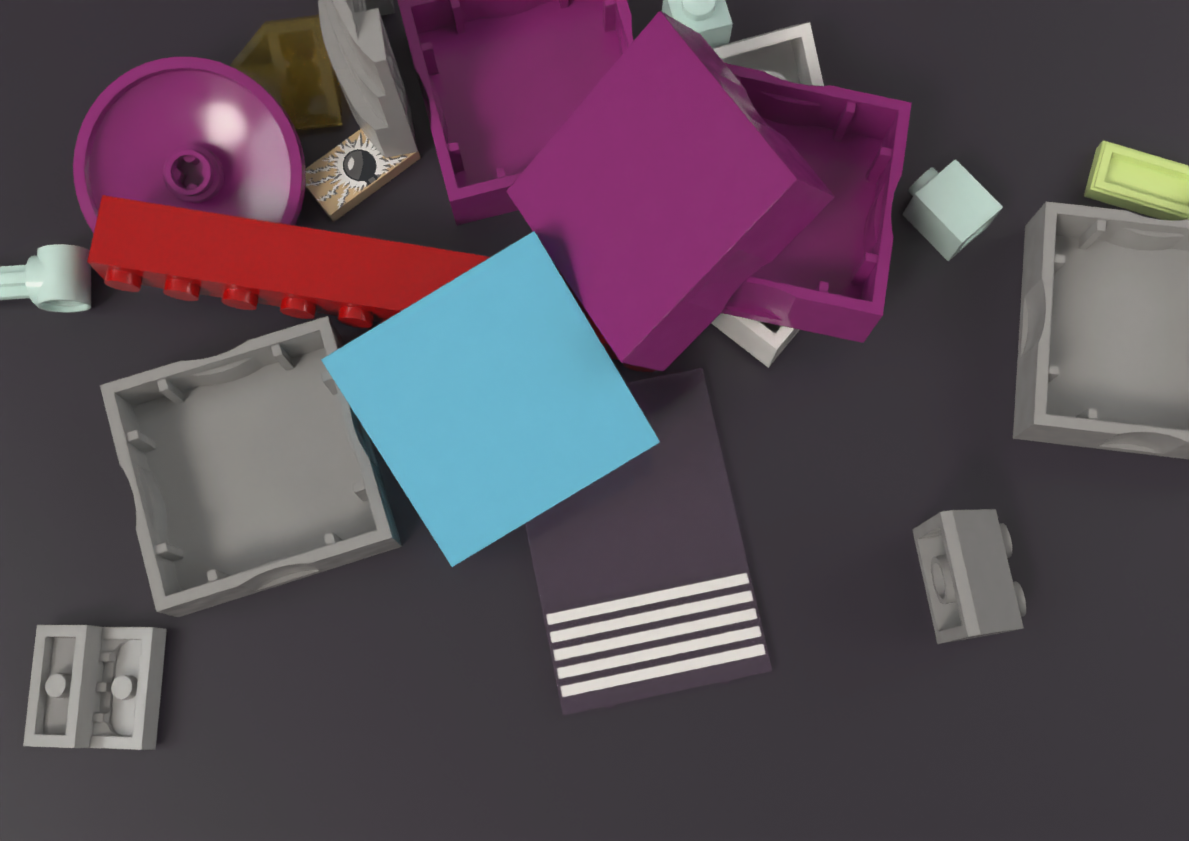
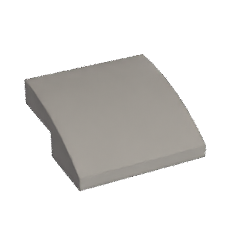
[23,625,167,750]

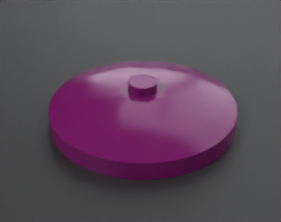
[73,57,306,233]

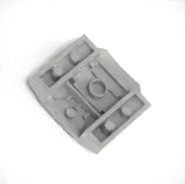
[318,0,418,158]

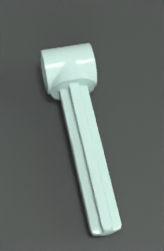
[0,244,91,313]

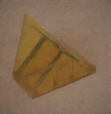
[230,15,343,131]

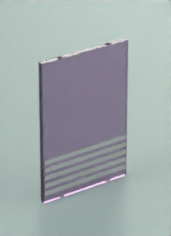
[525,368,772,716]

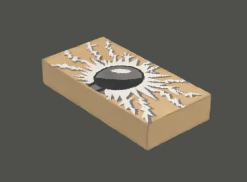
[305,129,420,222]

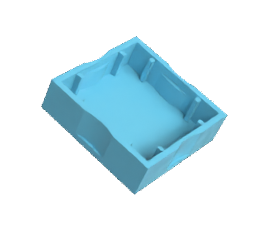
[321,231,660,567]

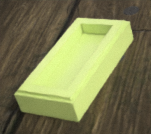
[1084,140,1189,221]

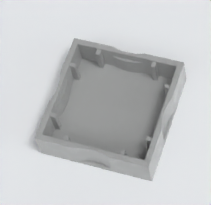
[1013,201,1189,459]
[100,316,402,617]

